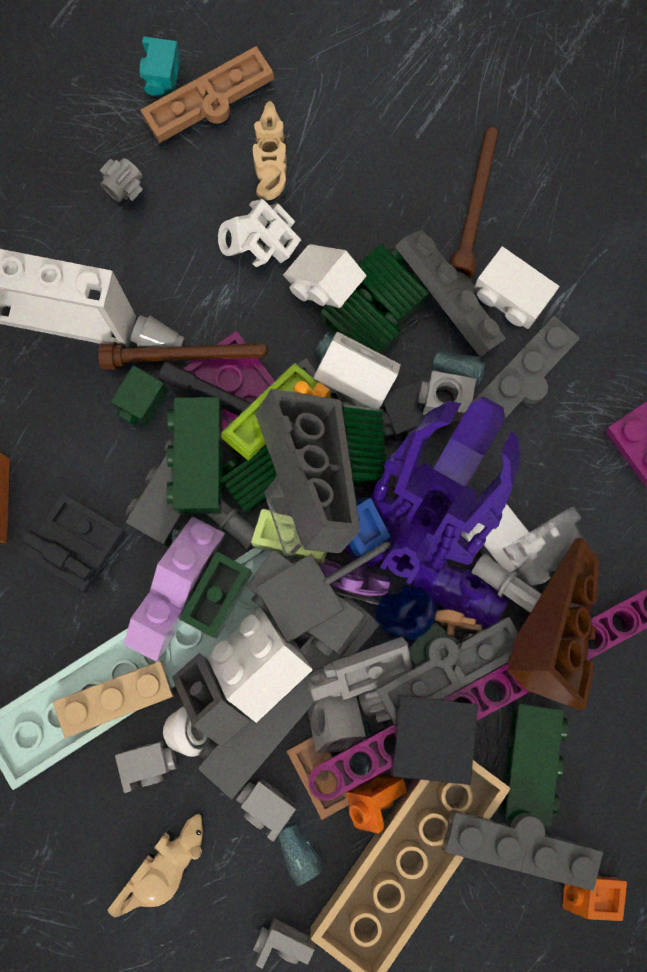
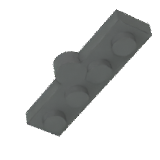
[395,229,506,358]
[475,316,580,419]
[375,617,518,725]
[442,809,603,891]

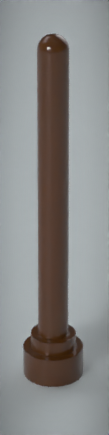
[449,126,498,278]
[98,342,269,370]

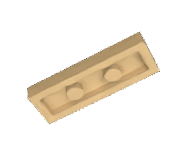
[53,661,174,738]

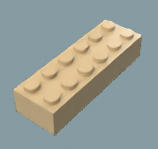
[310,760,511,972]

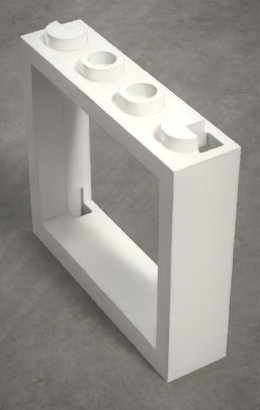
[0,249,136,348]

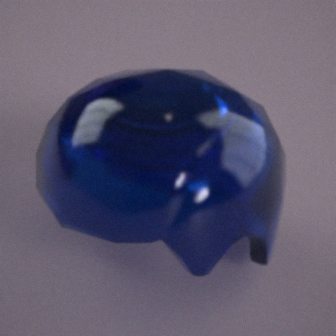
[376,585,437,641]

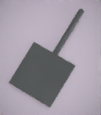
[256,541,391,643]

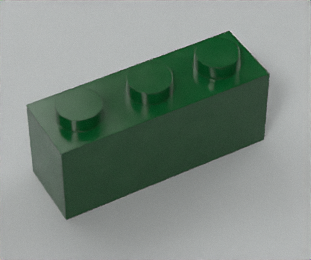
[166,397,222,514]
[499,702,568,827]

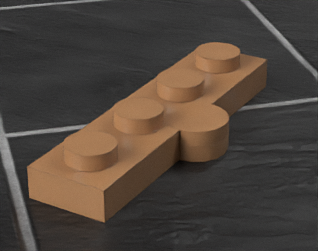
[140,46,274,143]

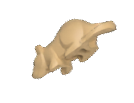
[253,101,287,200]
[107,814,203,918]

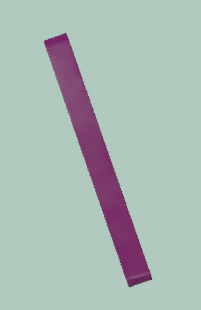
[308,589,647,801]

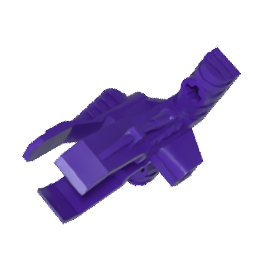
[344,396,520,630]

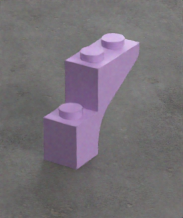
[124,516,225,662]

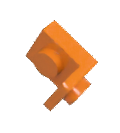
[346,774,407,834]
[562,876,627,921]

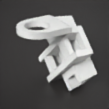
[218,199,301,267]

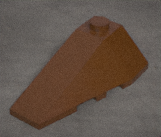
[507,538,599,710]

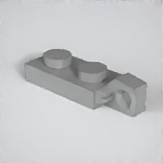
[305,636,412,701]

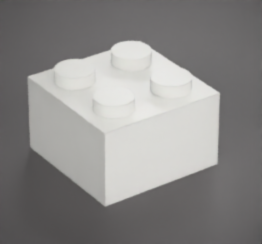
[207,607,312,723]

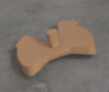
[435,610,483,636]

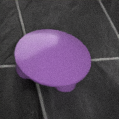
[319,559,391,596]

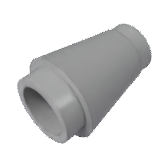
[130,315,185,348]

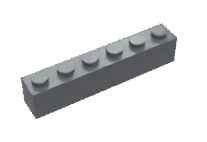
[198,596,380,800]

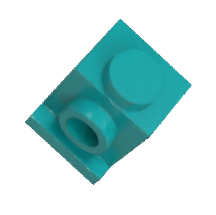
[140,36,181,97]

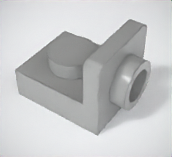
[253,918,315,969]

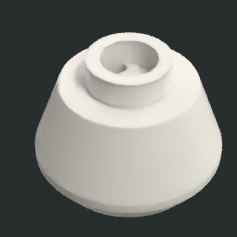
[163,706,210,757]

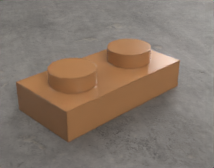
[287,736,349,820]

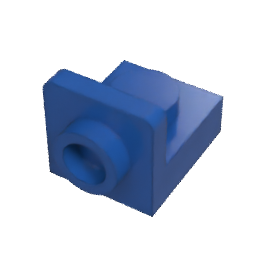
[349,497,391,556]

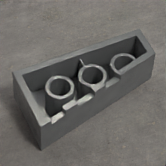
[255,389,360,553]

